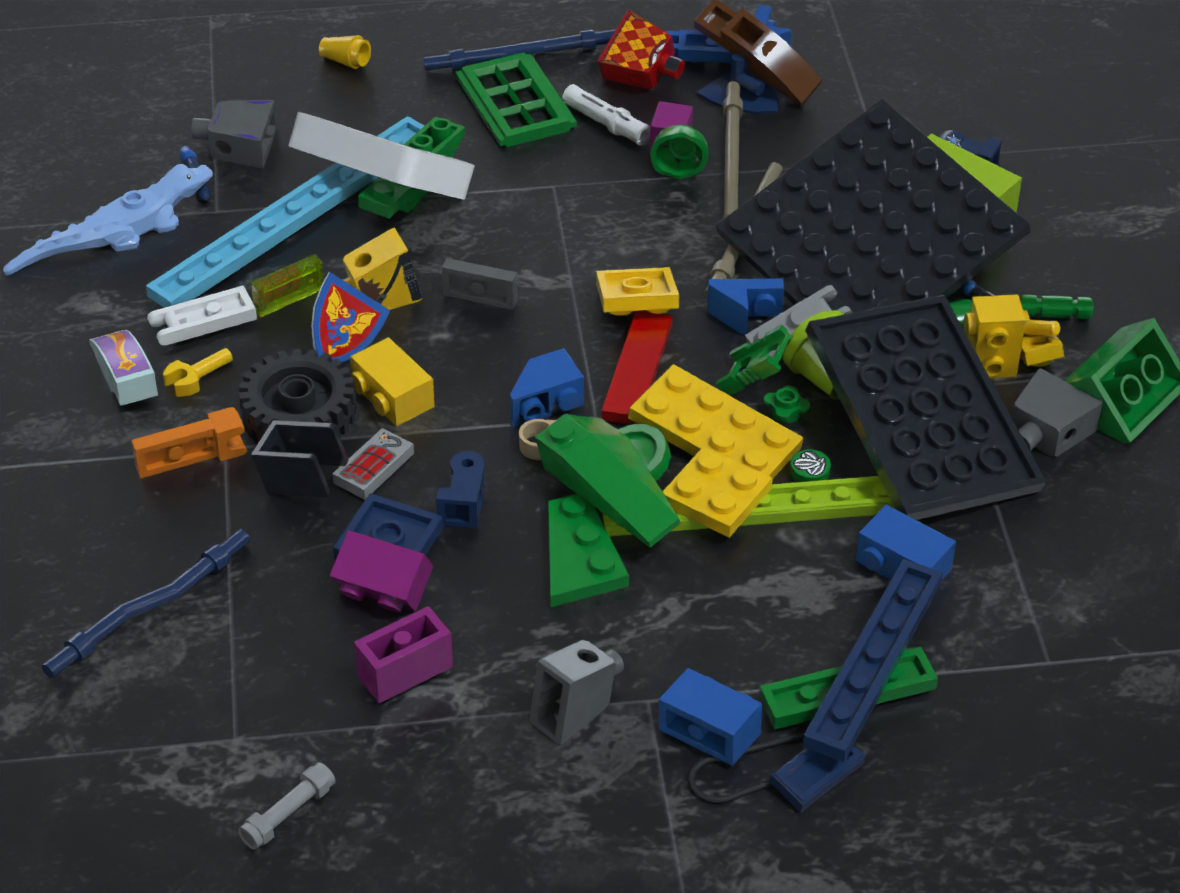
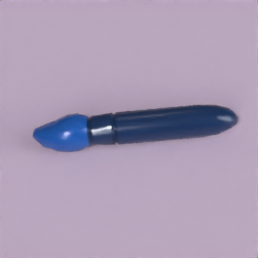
[180,145,210,201]

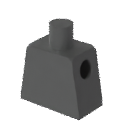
[1011,368,1103,457]
[529,640,624,746]

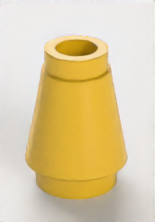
[319,35,371,69]

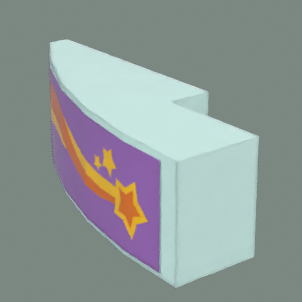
[89,329,158,406]

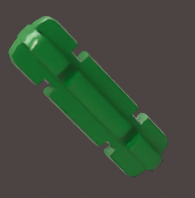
[1020,295,1094,319]

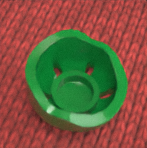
[650,124,709,179]

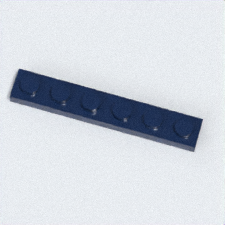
[803,559,943,762]

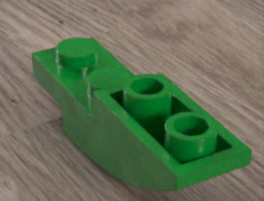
[358,116,465,219]

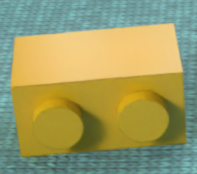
[350,337,435,427]

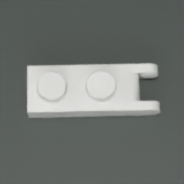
[147,285,257,346]

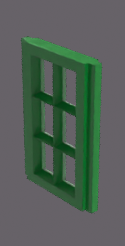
[455,52,577,147]

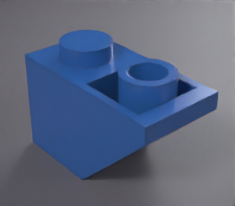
[510,348,584,428]

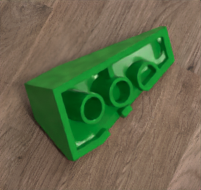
[535,414,680,548]

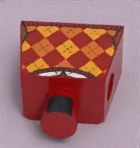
[598,10,685,89]

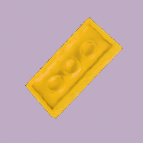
[628,364,803,478]

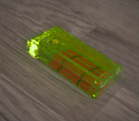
[251,254,323,317]

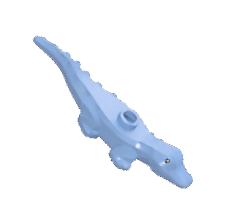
[3,164,213,276]

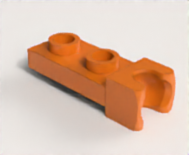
[131,407,247,479]

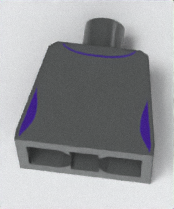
[191,100,277,168]

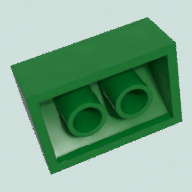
[1065,318,1180,444]

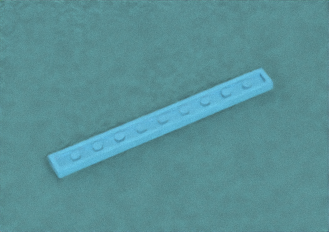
[146,116,424,308]

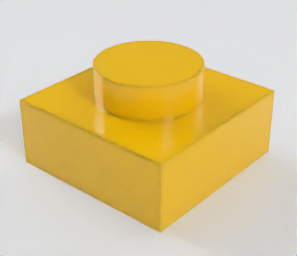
[1020,335,1064,367]

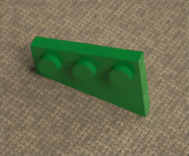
[548,494,629,607]

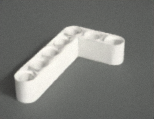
[288,112,475,199]

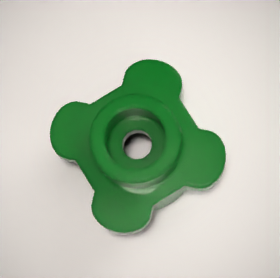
[764,385,810,423]

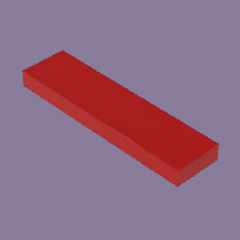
[602,310,673,425]

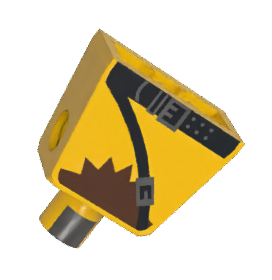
[343,228,422,310]

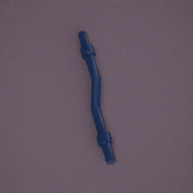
[423,29,616,71]
[42,529,250,678]

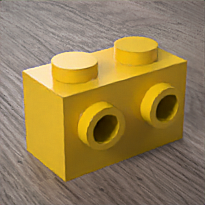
[964,295,1026,379]

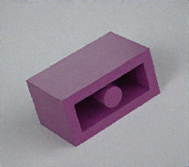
[330,530,434,613]
[354,606,453,703]

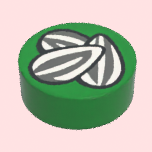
[790,449,831,482]

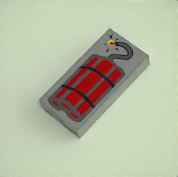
[333,428,414,500]

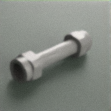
[238,762,335,850]

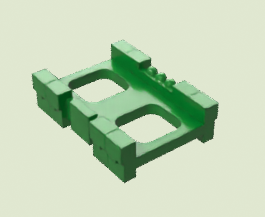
[715,325,793,396]

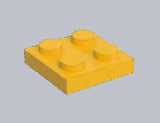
[596,267,679,316]
[662,446,773,538]

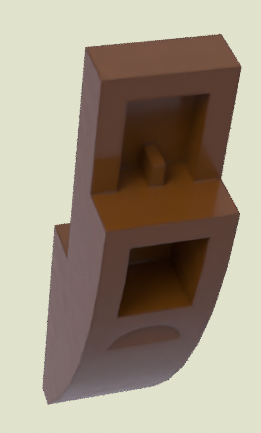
[694,0,822,106]

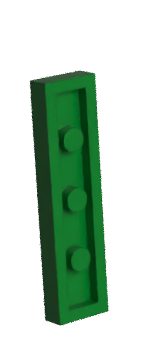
[759,647,938,730]

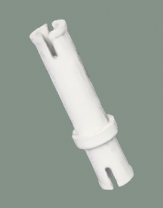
[562,84,650,146]

